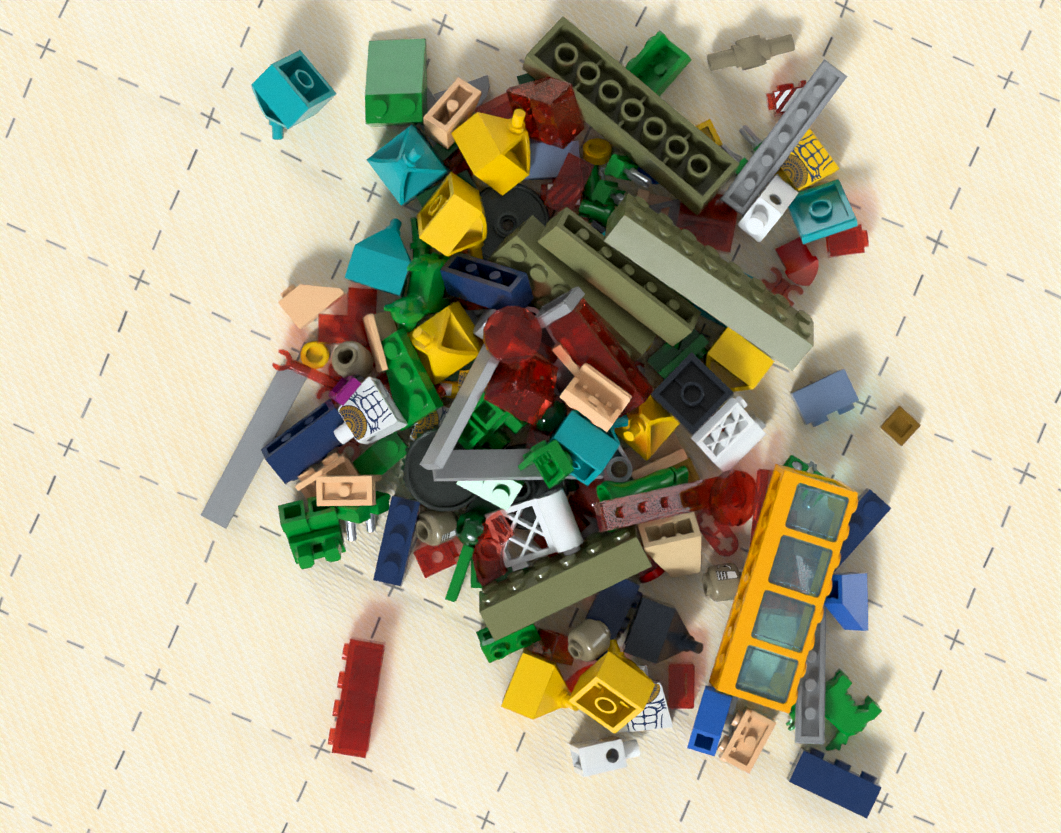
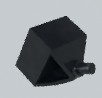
[651,352,734,436]
[622,594,703,664]

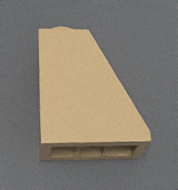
[637,512,701,578]

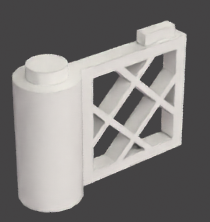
[691,396,766,475]
[485,488,584,571]

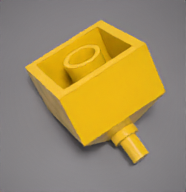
[451,109,530,196]
[417,172,487,259]
[407,301,485,385]
[704,327,775,392]
[614,383,680,461]
[568,639,655,734]
[501,648,579,720]

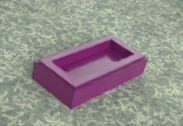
[328,376,361,406]

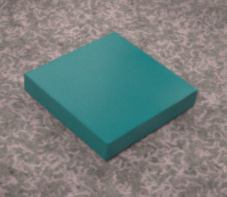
[788,179,858,244]

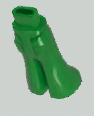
[596,465,689,532]

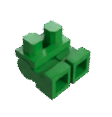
[458,386,529,450]
[278,496,346,570]

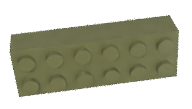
[487,215,657,375]
[479,519,652,641]

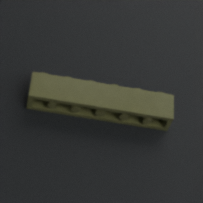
[538,207,701,347]

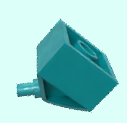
[251,50,337,140]
[366,125,450,206]
[344,218,411,297]
[547,410,628,486]

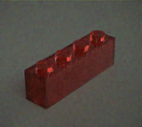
[548,298,654,418]
[328,637,386,758]

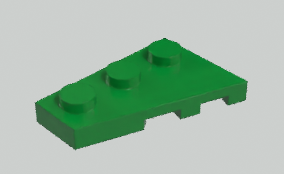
[381,329,444,431]

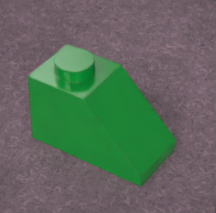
[352,431,409,476]

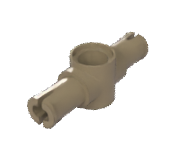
[707,34,795,71]

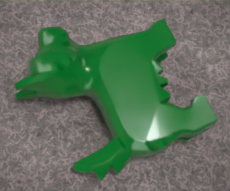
[384,252,451,333]
[785,668,882,751]

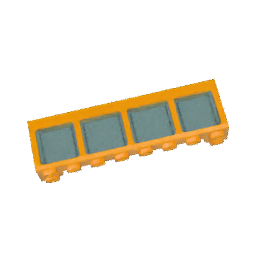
[709,464,858,713]

